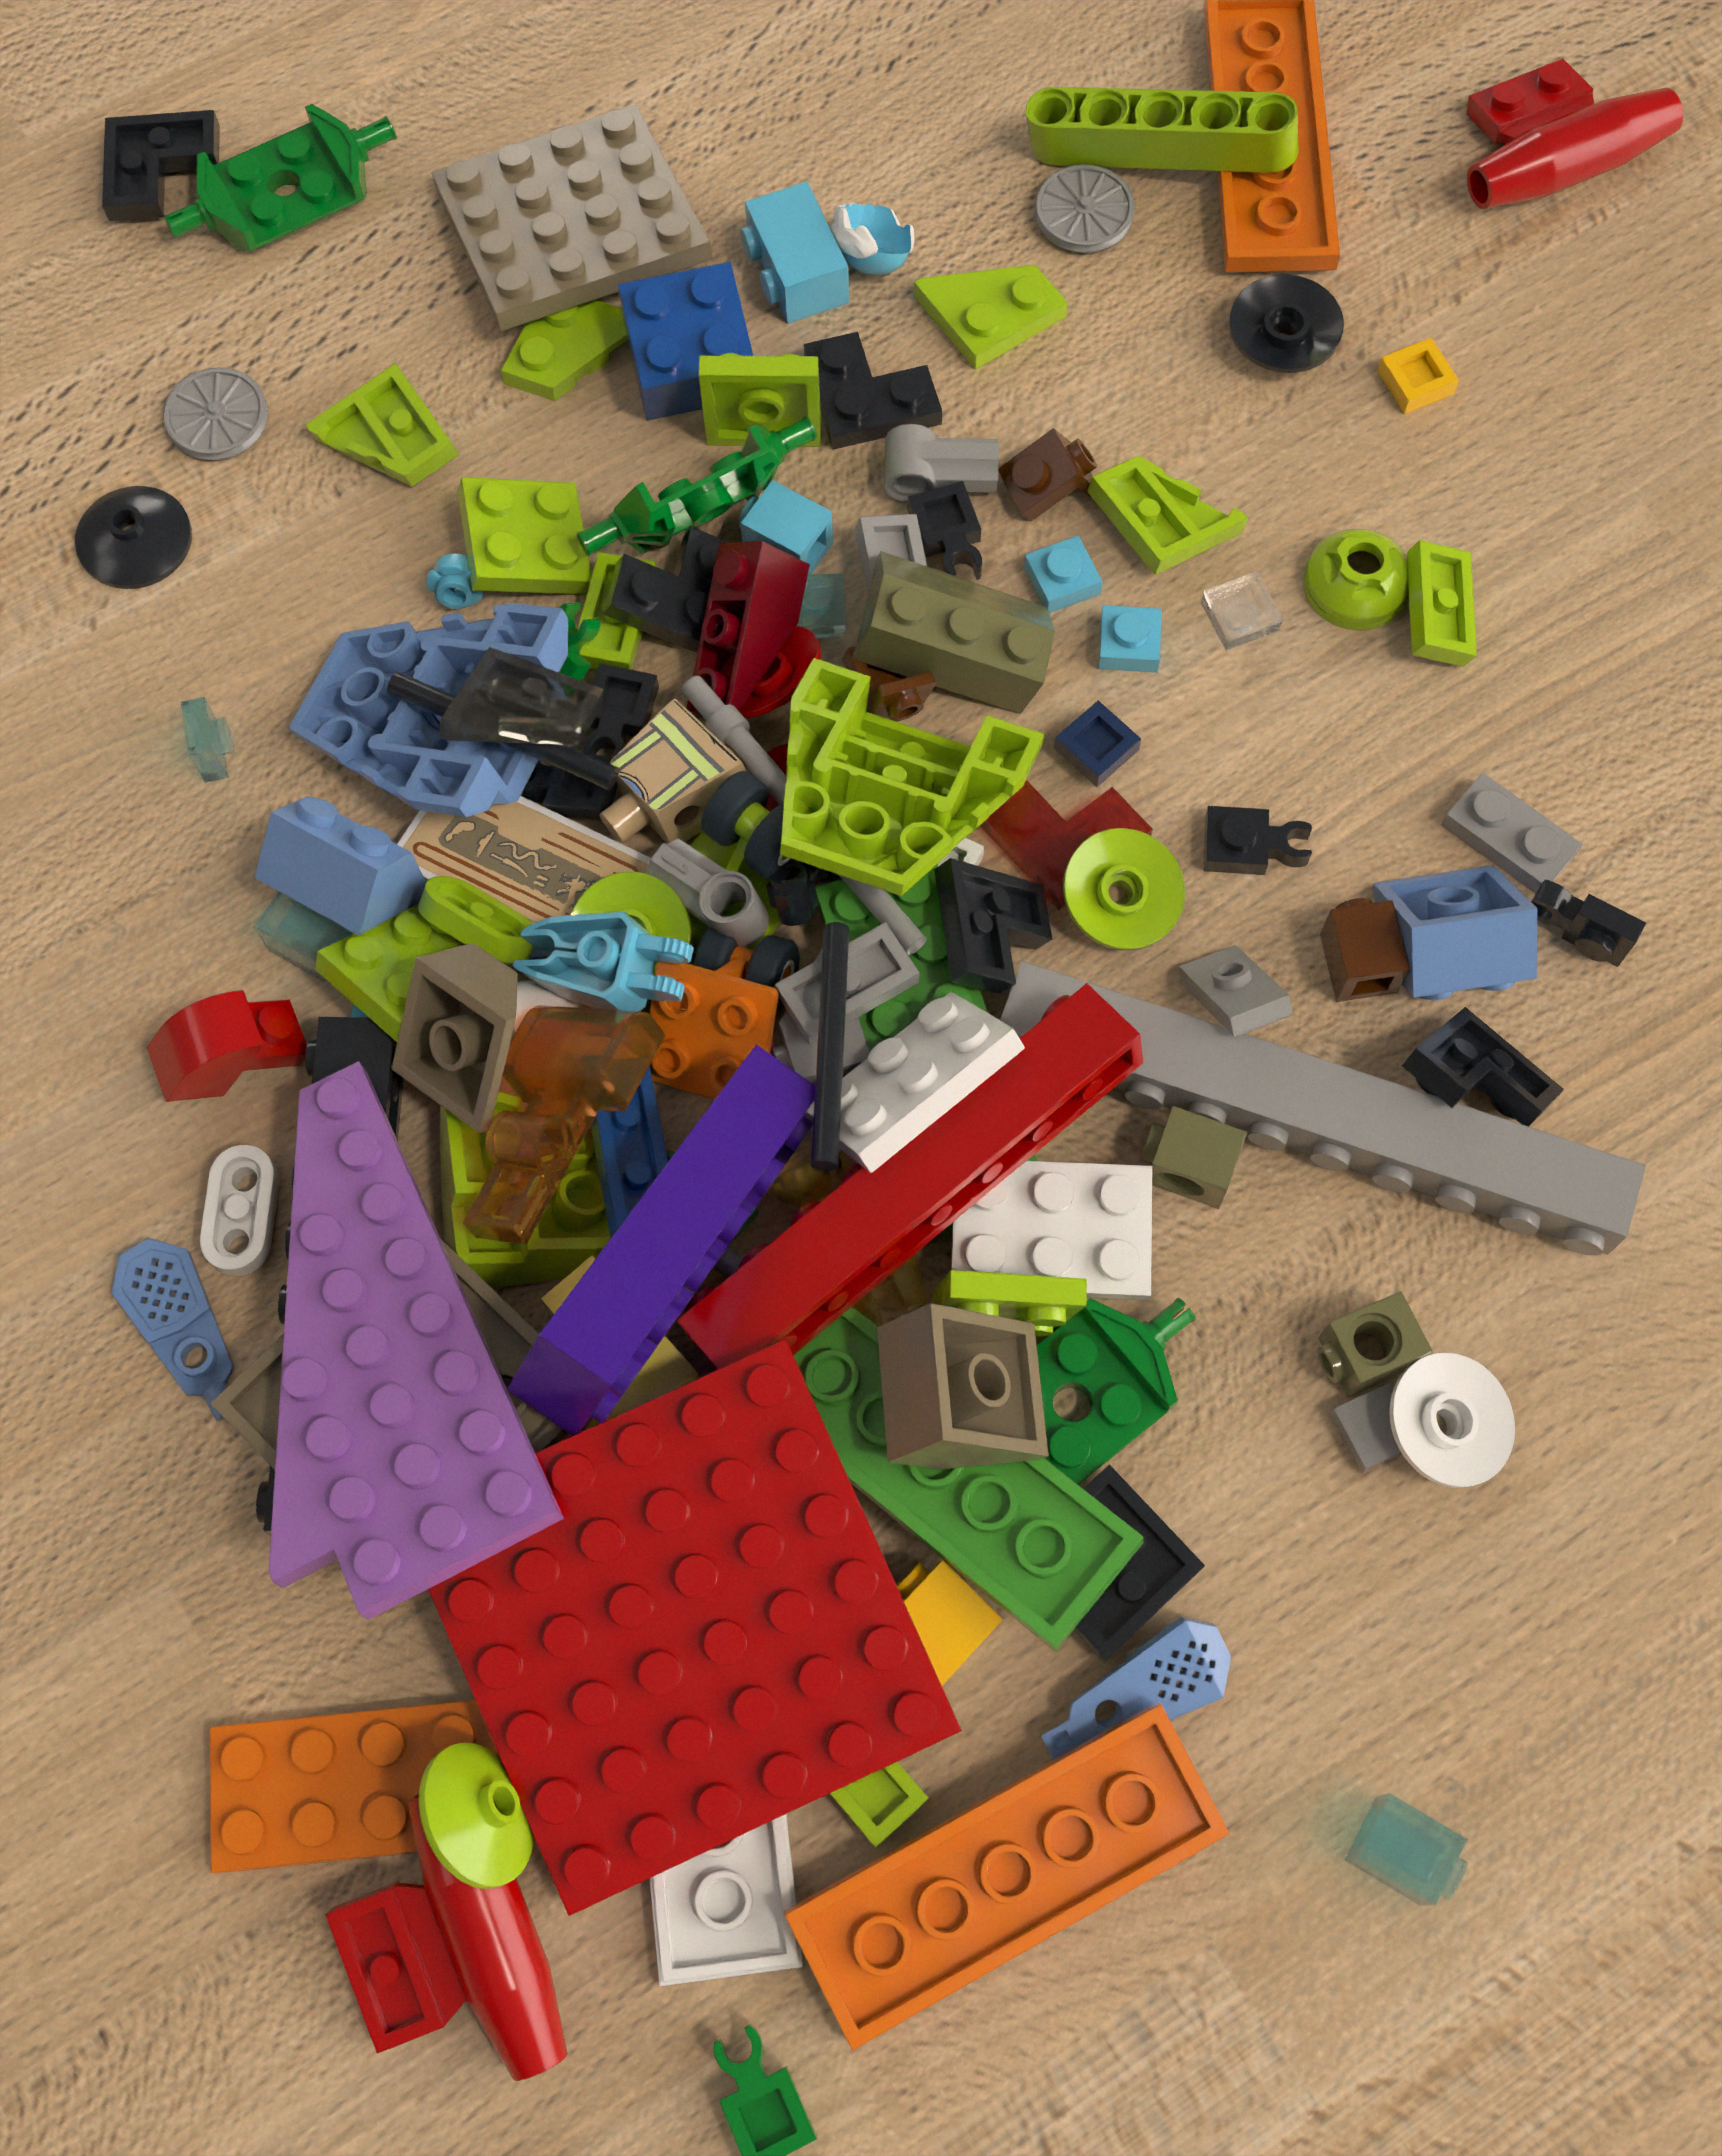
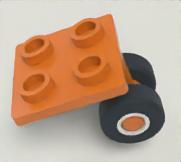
[644,926,800,1100]

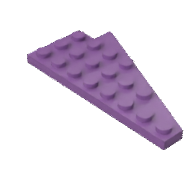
[269,1061,564,1620]

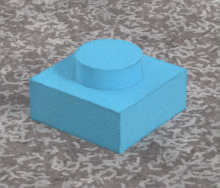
[1024,535,1103,613]
[1098,605,1162,673]

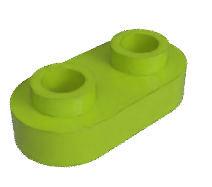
[418,876,534,966]

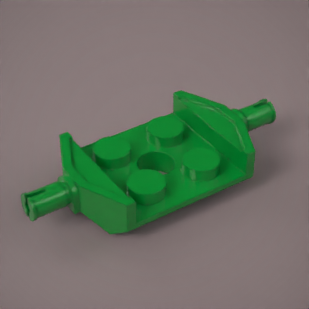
[163,104,397,251]
[577,416,817,556]
[1037,1298,1196,1485]

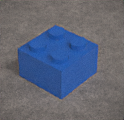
[618,262,753,420]

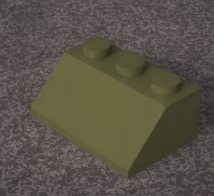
[852,551,1055,714]

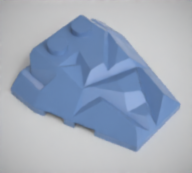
[289,603,568,817]

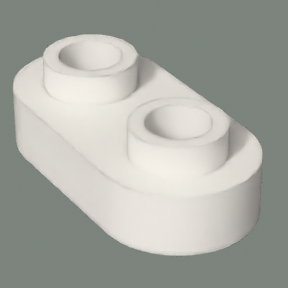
[200,1145,280,1276]

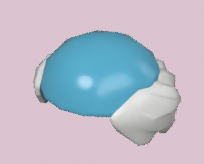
[831,202,914,276]

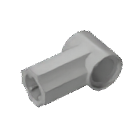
[884,424,999,503]
[647,838,769,947]

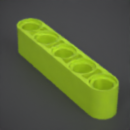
[1026,87,1299,173]

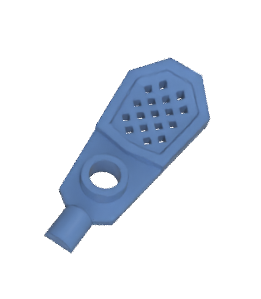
[111,1238,234,1421]
[1041,1617,1231,1759]

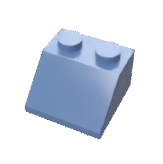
[254,796,426,935]
[1373,865,1537,1000]

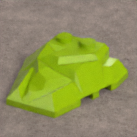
[780,658,1045,896]

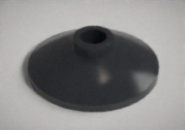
[1229,274,1344,373]
[75,486,192,589]

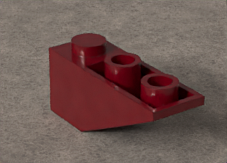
[686,541,810,720]

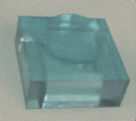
[796,573,846,638]
[181,697,234,783]

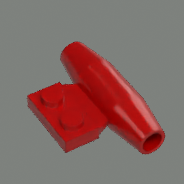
[1466,58,1683,209]
[325,1794,568,2081]

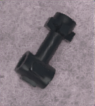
[766,861,833,926]

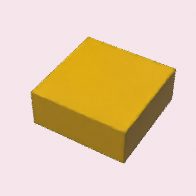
[1377,337,1459,414]

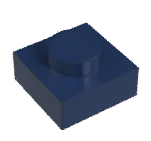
[1054,700,1141,787]

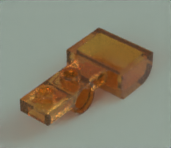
[463,1005,665,1245]

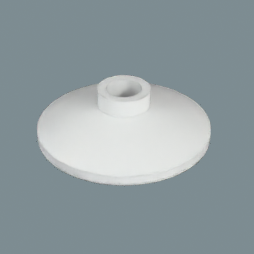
[1389,1353,1515,1488]

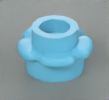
[426,554,483,609]

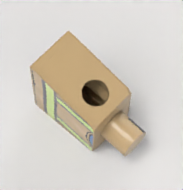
[599,698,746,844]

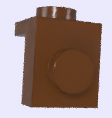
[998,428,1097,521]
[842,646,936,721]

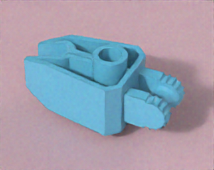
[513,912,694,1018]

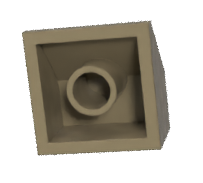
[392,943,518,1133]
[877,1303,1048,1470]

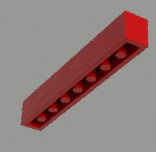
[677,983,1143,1371]

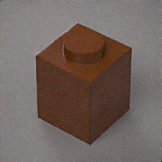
[1320,898,1410,1002]

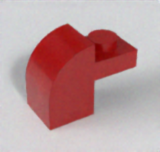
[146,990,307,1102]

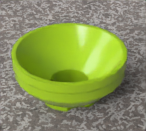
[1303,529,1409,631]

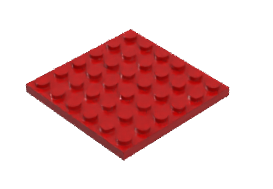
[428,1339,962,1916]

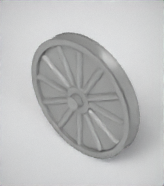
[1035,164,1135,253]
[163,367,268,460]

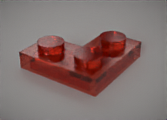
[980,780,1153,910]

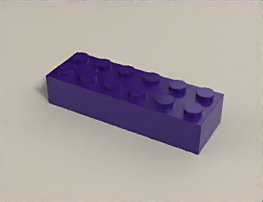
[507,1044,815,1436]

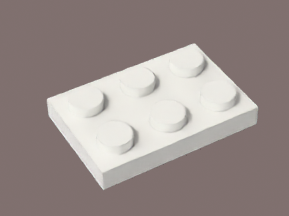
[807,991,1025,1173]
[951,1161,1152,1300]

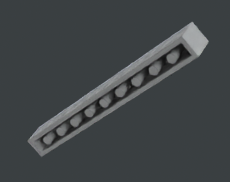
[1000,961,1646,1255]

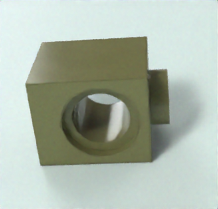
[1140,1106,1247,1209]
[1317,1291,1433,1397]

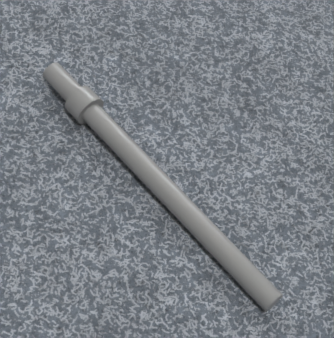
[682,676,927,955]

